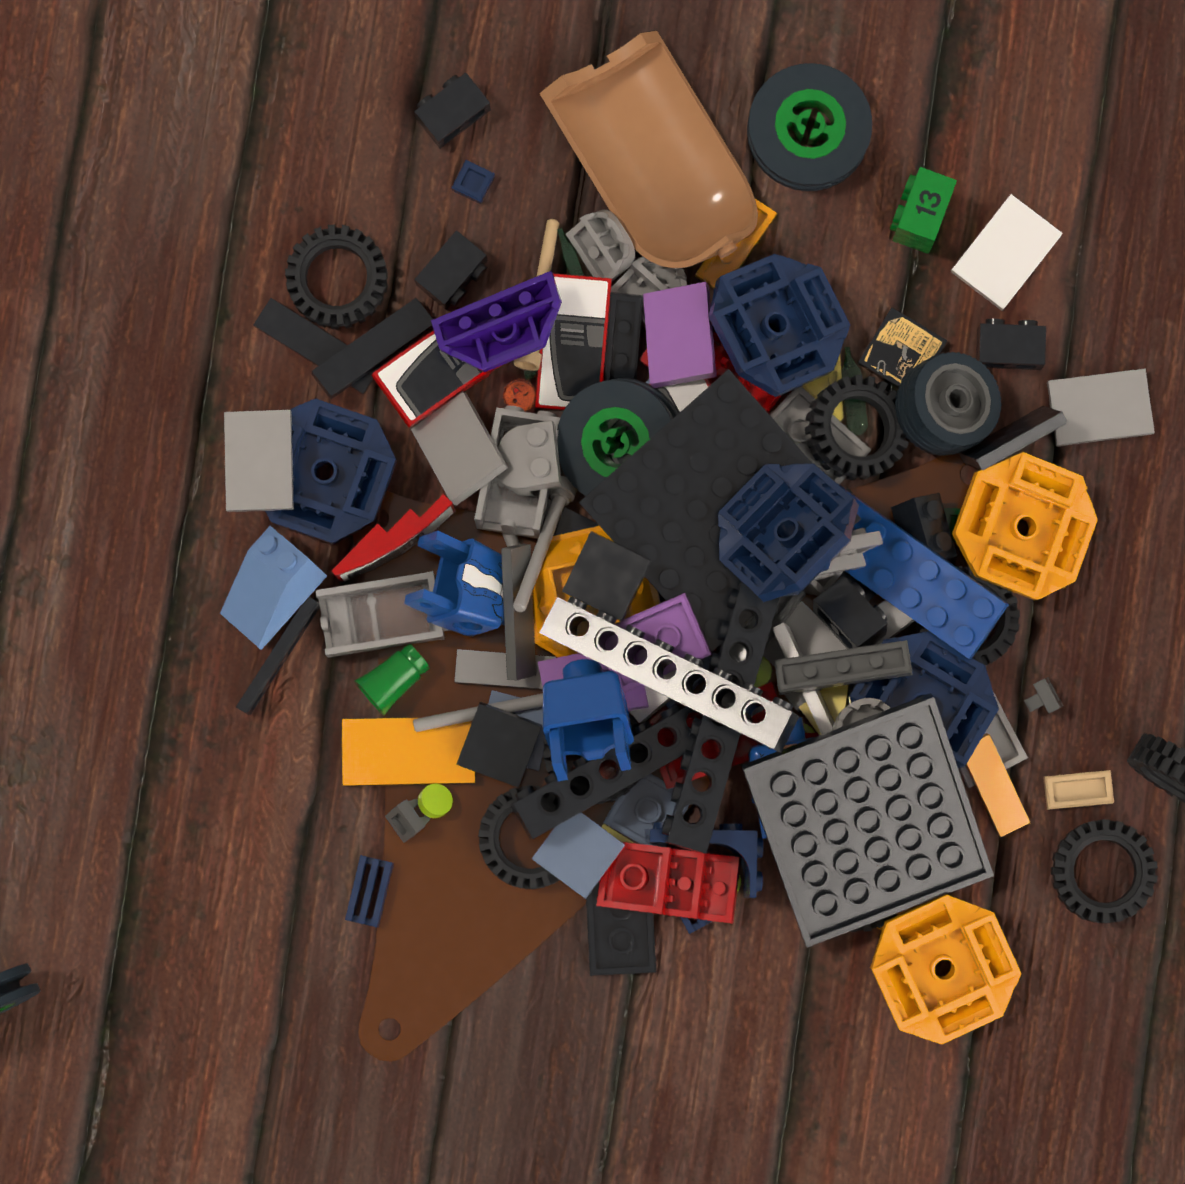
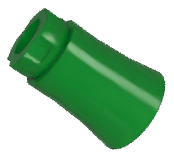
[354,644,429,716]

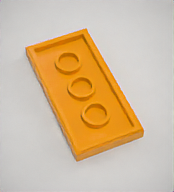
[342,718,475,786]

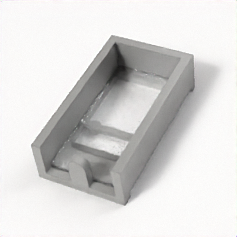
[474,406,560,539]
[316,571,449,658]

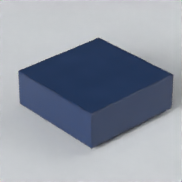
[451,160,495,204]

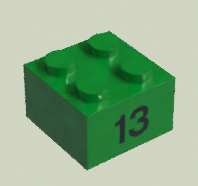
[889,167,957,254]

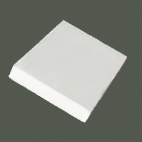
[951,194,1063,311]

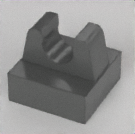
[1024,677,1063,713]
[385,799,431,843]

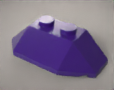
[431,271,562,372]

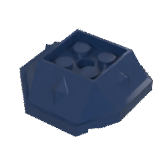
[708,254,851,397]
[266,398,397,545]
[718,464,859,602]
[848,631,999,769]

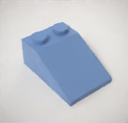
[220,526,327,650]

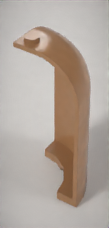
[539,31,758,268]

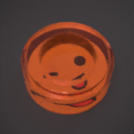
[503,379,536,412]

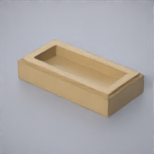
[1043,770,1114,810]

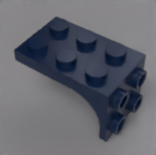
[645,822,763,898]

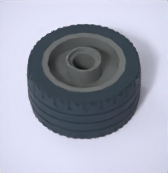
[895,352,1002,456]

